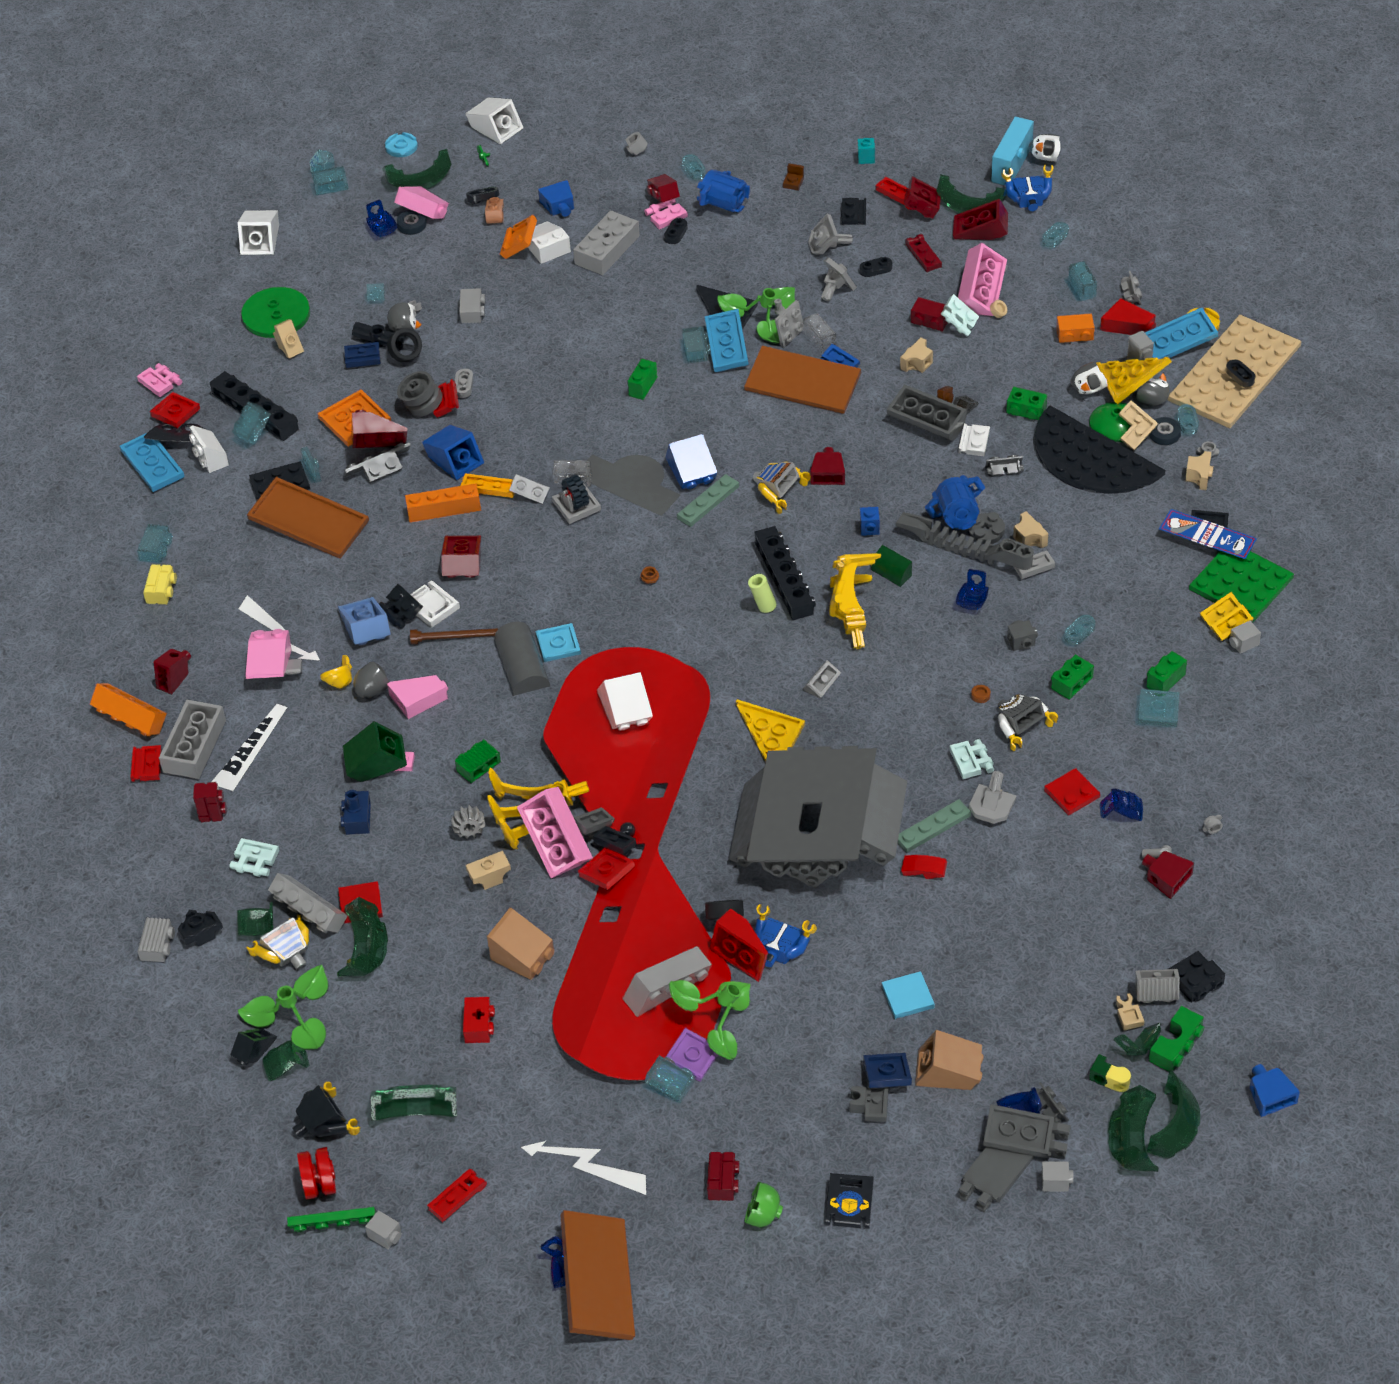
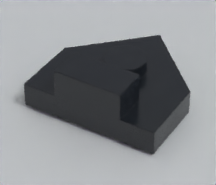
[178,910,223,946]

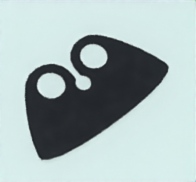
[144,423,204,442]

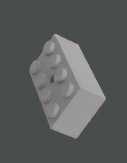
[573,210,640,275]
[159,700,226,779]

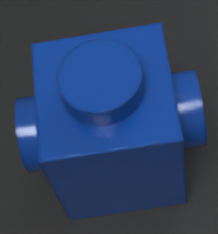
[860,507,880,536]

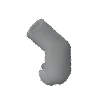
[1142,845,1172,859]

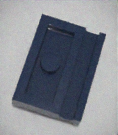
[344,342,381,368]

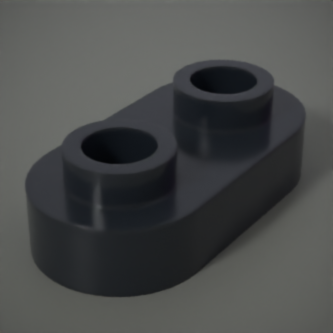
[466,187,500,204]
[664,218,688,244]
[859,257,893,277]
[1226,360,1256,387]

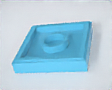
[536,623,581,662]
[882,971,935,1019]

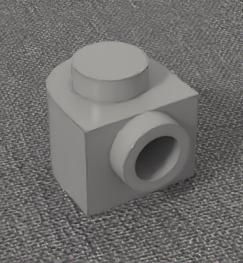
[625,132,647,155]

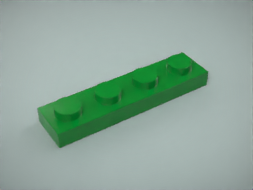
[287,1207,377,1232]

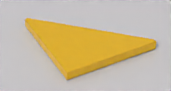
[1096,357,1172,404]
[736,699,805,762]

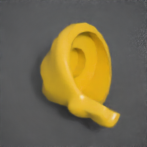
[320,655,352,689]

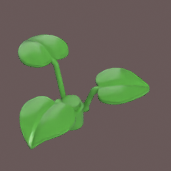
[717,287,795,343]
[238,965,328,1050]
[669,980,750,1060]

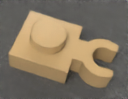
[1116,993,1144,1030]

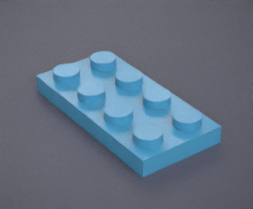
[1145,308,1218,359]
[705,309,749,372]
[120,434,185,492]

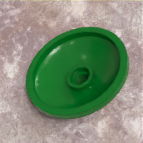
[1089,402,1131,442]

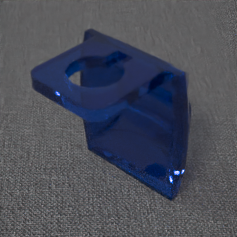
[366,199,398,237]
[956,569,989,610]
[1100,789,1143,821]
[996,1087,1042,1114]
[540,1236,566,1288]

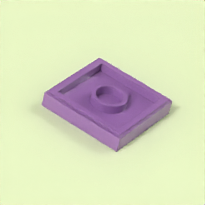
[664,1028,718,1082]

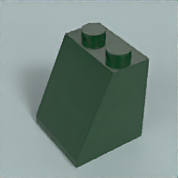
[343,721,407,782]

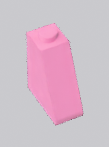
[394,187,449,219]
[387,675,448,719]

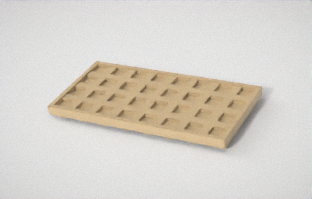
[1168,315,1301,428]

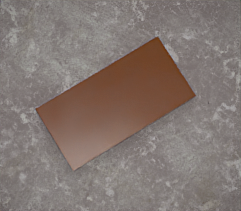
[744,346,861,414]
[247,477,369,559]
[560,1210,635,1340]

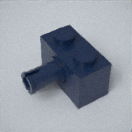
[341,790,371,835]

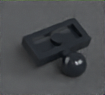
[593,822,637,855]

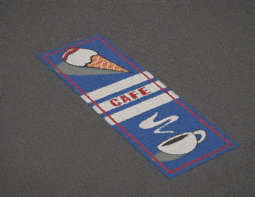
[1159,509,1257,559]

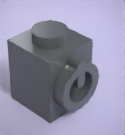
[1007,620,1038,651]

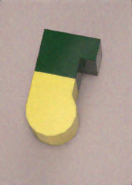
[1089,1054,1131,1092]

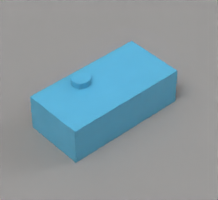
[991,117,1034,185]

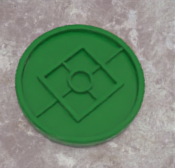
[241,287,310,338]

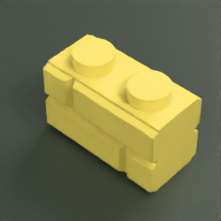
[143,564,177,604]

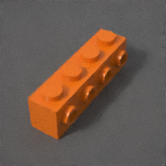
[405,483,481,522]
[90,683,167,737]

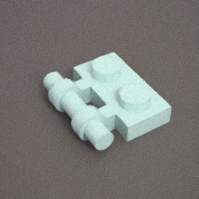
[941,294,979,336]
[949,739,994,779]
[230,838,279,877]

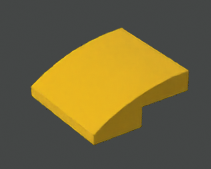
[1200,592,1254,641]

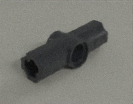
[352,322,405,350]

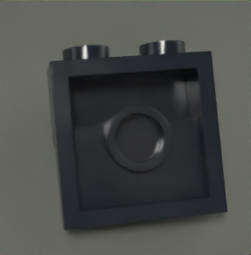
[1168,951,1225,1003]

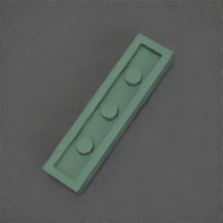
[677,474,739,527]
[898,799,971,853]

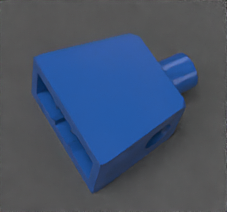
[538,180,574,217]
[1250,1064,1300,1117]

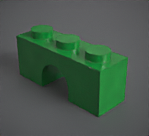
[1149,1006,1205,1073]

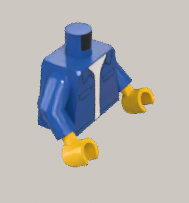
[1001,165,1053,211]
[755,904,817,967]

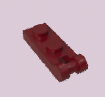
[905,234,942,272]

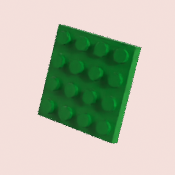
[1189,551,1294,623]

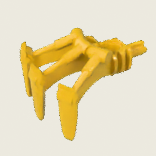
[829,553,881,649]
[487,768,589,849]

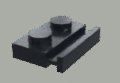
[842,198,866,225]

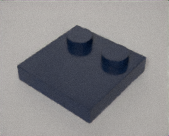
[863,1053,912,1088]

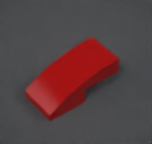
[901,855,947,879]

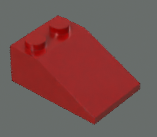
[709,909,768,982]

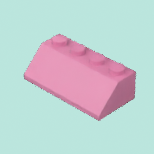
[958,243,1007,316]
[517,787,593,878]

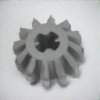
[451,805,485,839]

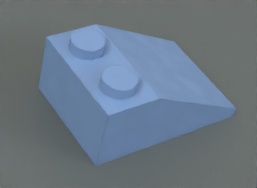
[338,597,391,645]

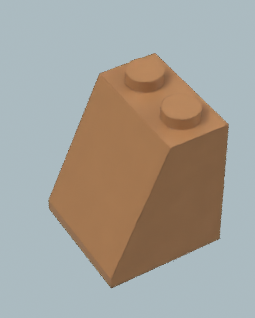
[487,908,554,980]
[915,1030,983,1090]

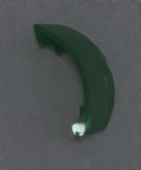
[382,149,452,189]
[936,174,1007,213]
[337,897,388,976]
[1147,1070,1201,1159]
[370,1084,457,1121]
[1108,1085,1159,1172]

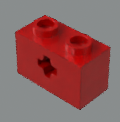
[463,997,495,1043]

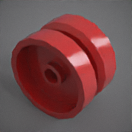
[297,1147,337,1200]

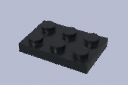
[249,461,311,501]

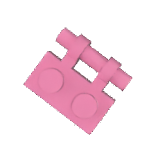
[644,199,688,230]
[137,363,182,397]

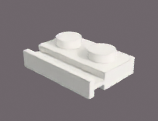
[959,423,990,456]

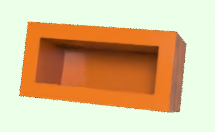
[1056,314,1095,343]

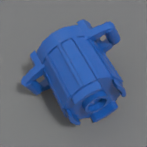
[697,170,750,213]
[925,475,985,530]

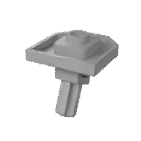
[808,213,852,255]
[821,257,857,301]
[969,771,1016,824]

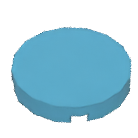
[385,132,418,157]

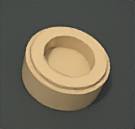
[990,300,1007,318]

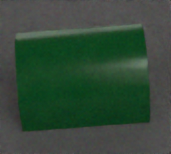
[871,545,912,587]

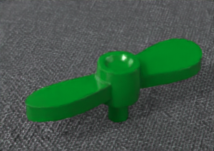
[477,145,490,166]

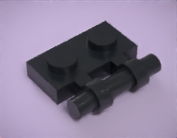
[379,584,424,629]

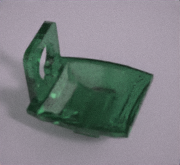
[237,902,273,936]
[1113,1023,1161,1056]
[263,1040,310,1081]

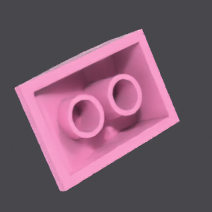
[246,629,292,679]

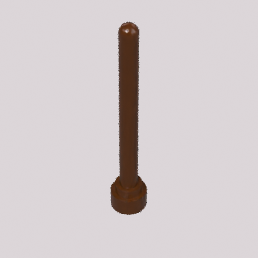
[410,628,498,645]

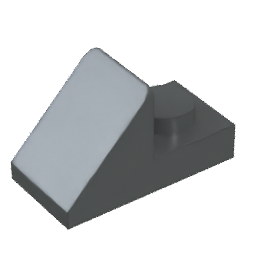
[574,807,615,840]

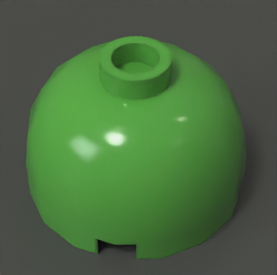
[744,1182,783,1227]

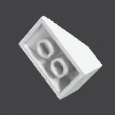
[528,221,571,264]

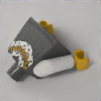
[998,694,1058,751]

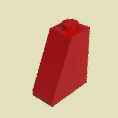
[1100,298,1156,335]

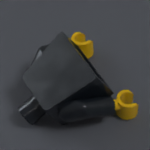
[292,1082,360,1138]

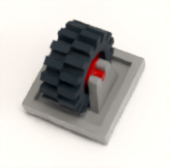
[552,474,601,524]

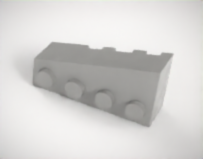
[623,946,712,1017]

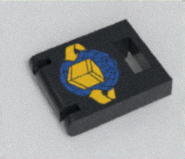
[826,1173,874,1228]

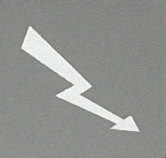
[239,595,320,660]
[521,1141,646,1195]

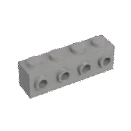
[268,873,348,933]

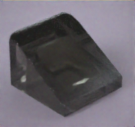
[953,395,979,414]

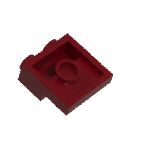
[904,176,941,219]

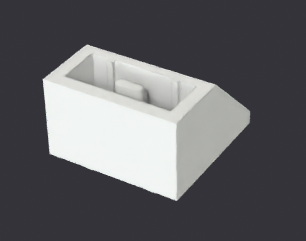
[189,426,229,473]

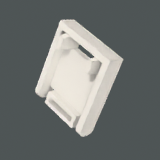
[411,581,460,628]

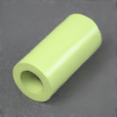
[748,574,777,613]

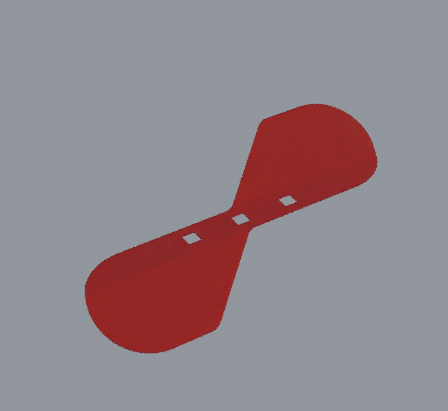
[543,647,731,1080]

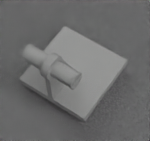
[774,299,805,348]

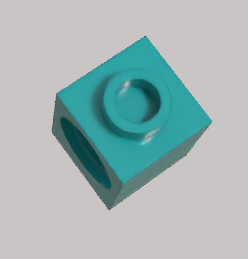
[858,138,875,164]

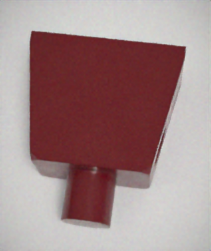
[811,447,845,485]
[153,649,191,695]
[1142,851,1194,899]

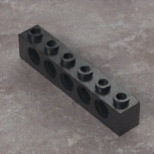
[209,371,299,441]
[754,526,816,621]

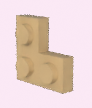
[1118,401,1158,451]

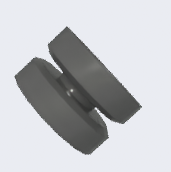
[397,371,443,417]

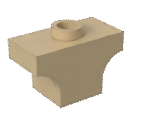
[273,319,304,358]
[900,338,933,373]
[1186,451,1213,490]
[1013,511,1048,548]
[466,851,511,890]

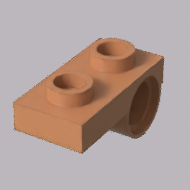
[485,197,504,224]

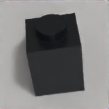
[230,1028,277,1065]

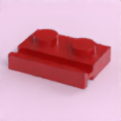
[433,379,459,418]
[130,745,162,782]

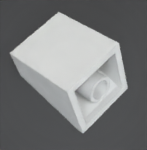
[465,98,523,144]
[238,210,279,255]
[597,672,653,730]

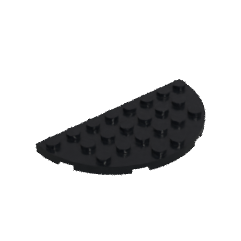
[1035,405,1166,494]

